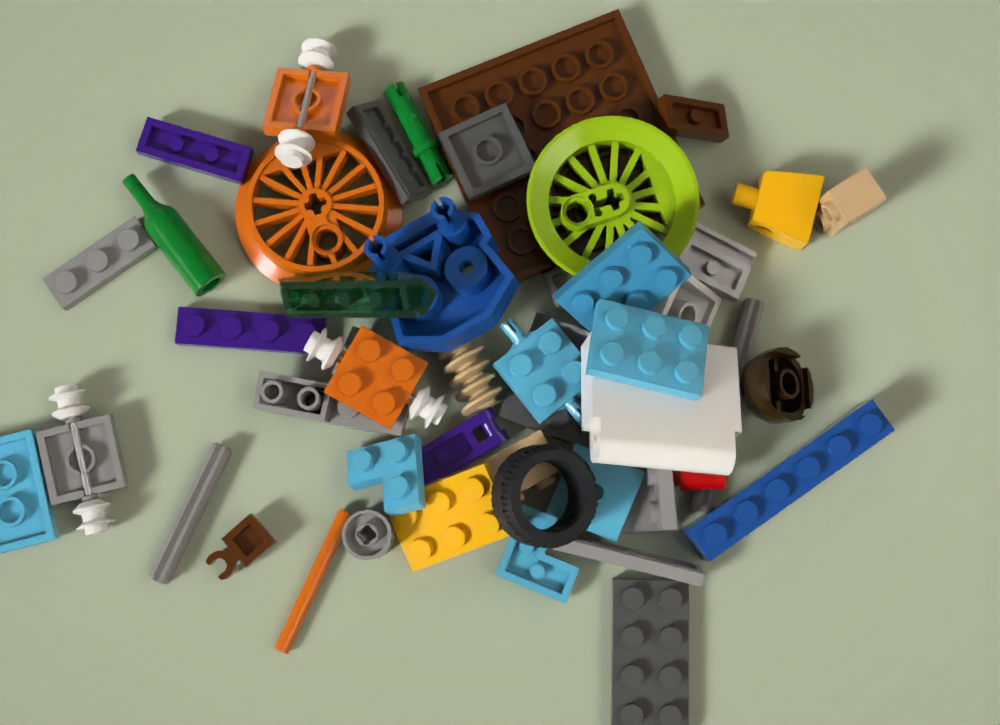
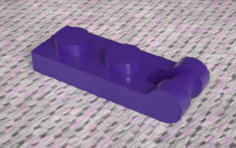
[422,407,510,485]

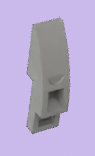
[252,371,410,437]

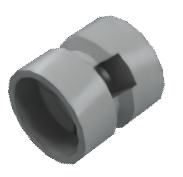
[342,509,395,560]

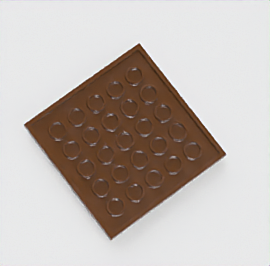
[418,9,705,283]

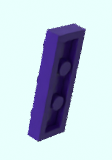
[136,117,254,185]

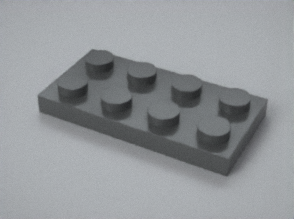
[611,579,689,725]

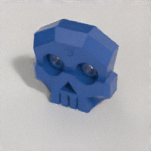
[364,197,520,352]

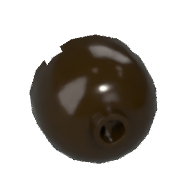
[741,347,814,424]

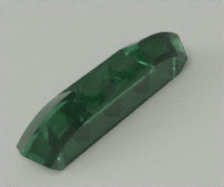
[278,271,438,318]

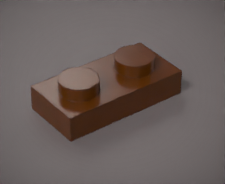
[656,94,729,143]

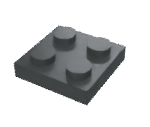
[438,102,535,202]

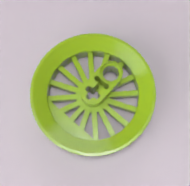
[526,116,700,276]

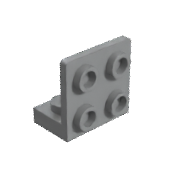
[620,467,678,534]

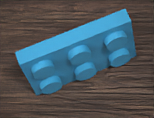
[554,220,692,332]

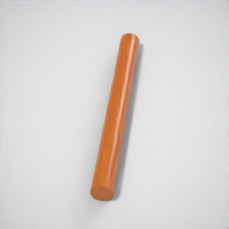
[274,508,352,654]

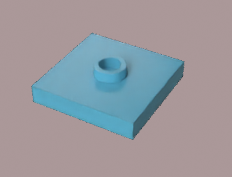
[546,443,645,543]

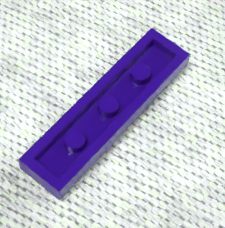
[175,307,328,355]

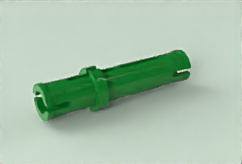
[383,81,453,187]

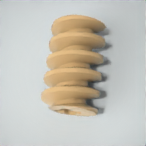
[437,339,503,416]

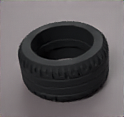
[491,444,598,548]

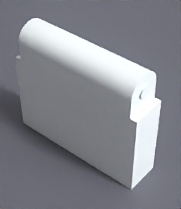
[581,332,742,476]

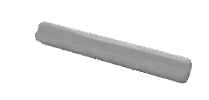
[150,443,232,584]

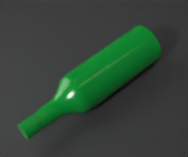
[122,174,227,297]

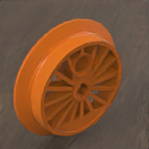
[235,132,403,294]

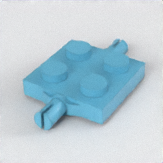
[493,317,582,426]

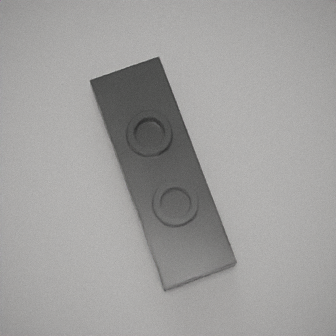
[346,100,433,205]

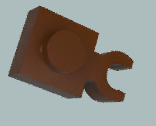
[206,513,277,580]

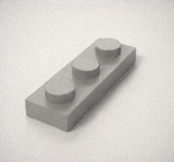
[42,216,158,311]

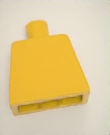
[731,170,825,251]

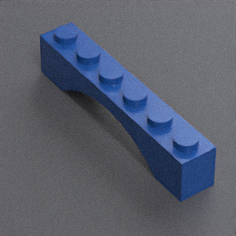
[681,399,895,561]

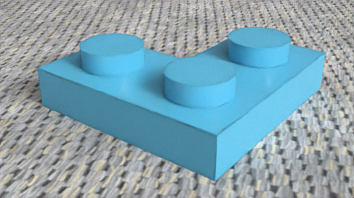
[347,433,426,517]
[495,504,580,604]

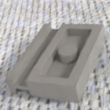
[678,222,757,302]

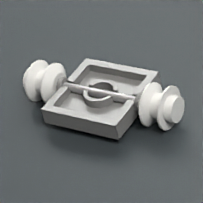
[35,384,129,536]

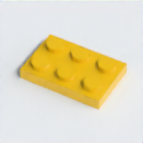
[383,460,509,572]

